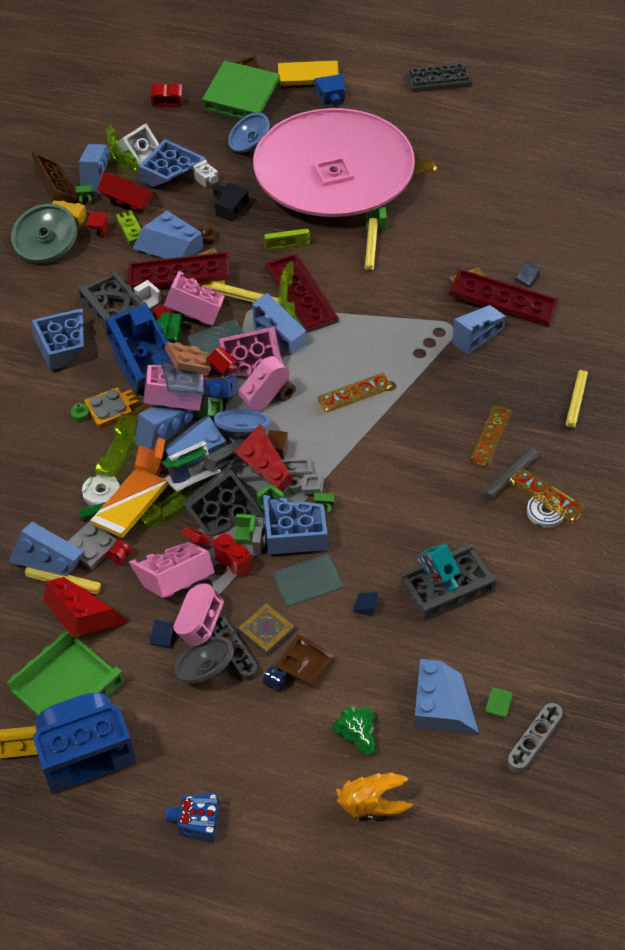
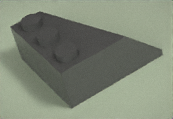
[180,468,265,536]

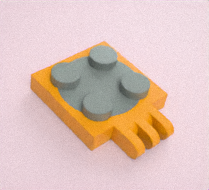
[84,387,141,429]

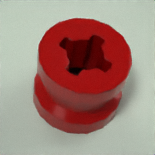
[106,540,132,565]

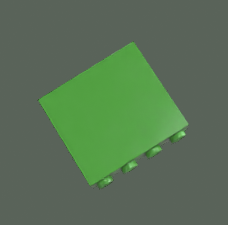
[202,61,281,119]
[7,631,125,716]

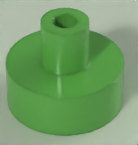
[70,403,90,422]

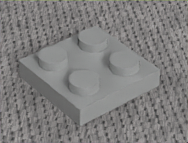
[67,521,116,571]

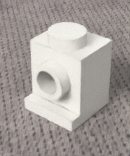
[193,159,219,188]

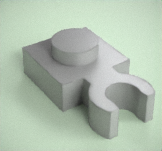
[289,474,324,495]
[252,517,266,554]

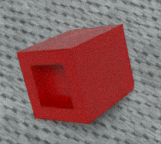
[86,212,109,238]

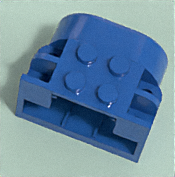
[106,303,175,392]
[33,693,136,794]

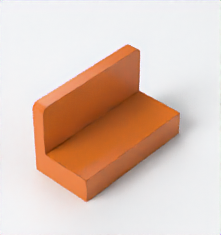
[134,437,165,474]

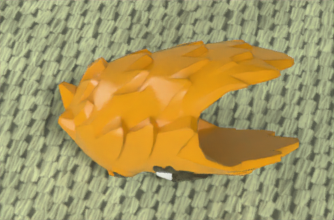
[336,773,413,819]

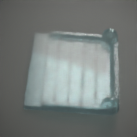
[187,318,244,353]
[161,357,205,394]
[272,553,344,606]

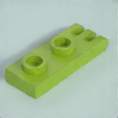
[116,210,141,246]
[264,229,310,251]

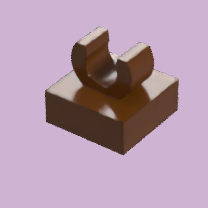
[198,225,215,244]

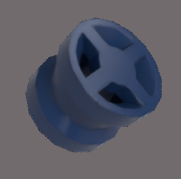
[262,665,288,692]

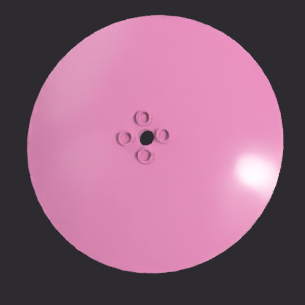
[253,108,415,217]

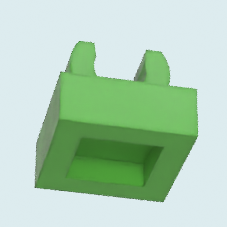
[76,185,94,204]
[314,493,335,512]

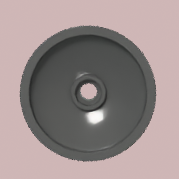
[174,636,234,684]

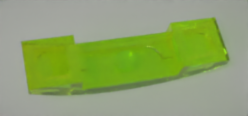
[106,123,138,172]
[278,261,295,318]
[94,413,138,477]
[140,479,208,526]

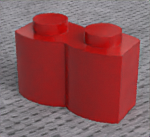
[151,83,183,107]
[206,346,237,375]
[213,533,252,577]

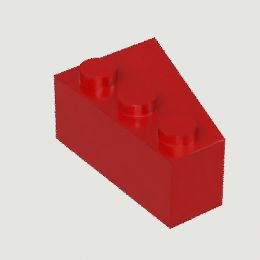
[235,424,293,492]

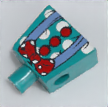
[416,543,460,592]

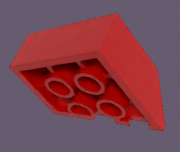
[97,172,156,211]
[43,577,127,637]

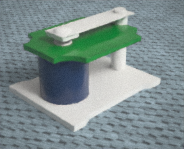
[162,441,221,492]

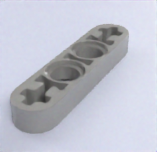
[507,703,563,773]

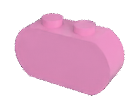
[239,356,290,411]
[173,584,224,646]

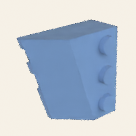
[139,139,206,187]
[132,211,203,259]
[32,308,84,370]
[163,416,227,468]
[263,495,328,554]
[414,659,479,735]

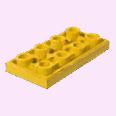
[278,61,339,87]

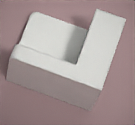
[134,280,162,310]

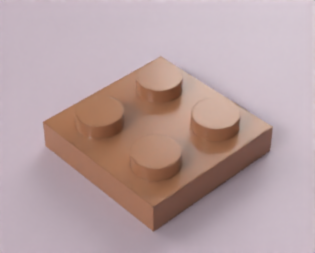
[164,342,211,375]

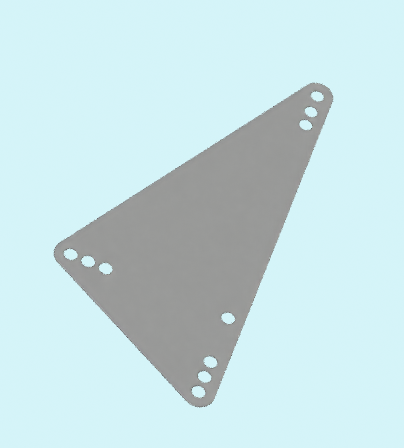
[187,309,453,595]

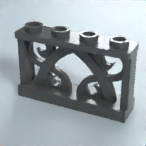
[78,271,143,330]
[401,544,497,621]

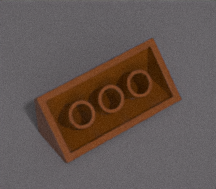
[32,152,80,204]

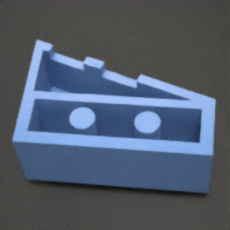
[79,144,110,193]
[252,293,306,354]
[452,305,506,355]
[134,405,193,449]
[9,522,83,576]

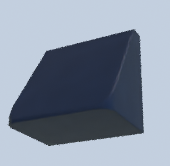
[515,262,540,287]
[353,592,378,616]
[150,620,175,648]

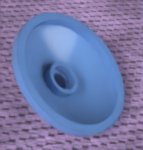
[228,112,270,153]
[214,409,270,438]

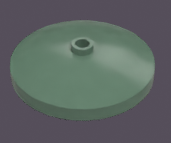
[11,204,77,264]

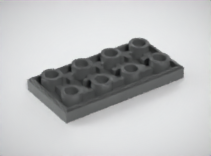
[406,63,472,93]

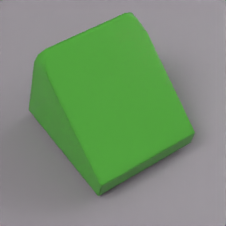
[485,687,513,719]

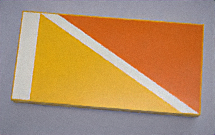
[90,468,169,538]

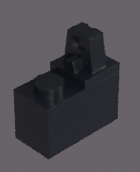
[212,183,249,222]

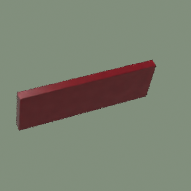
[127,251,230,291]
[265,253,339,333]
[449,269,559,327]

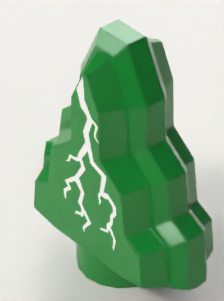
[332,706,375,757]

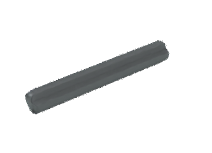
[485,448,538,499]

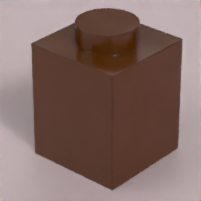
[268,430,289,460]

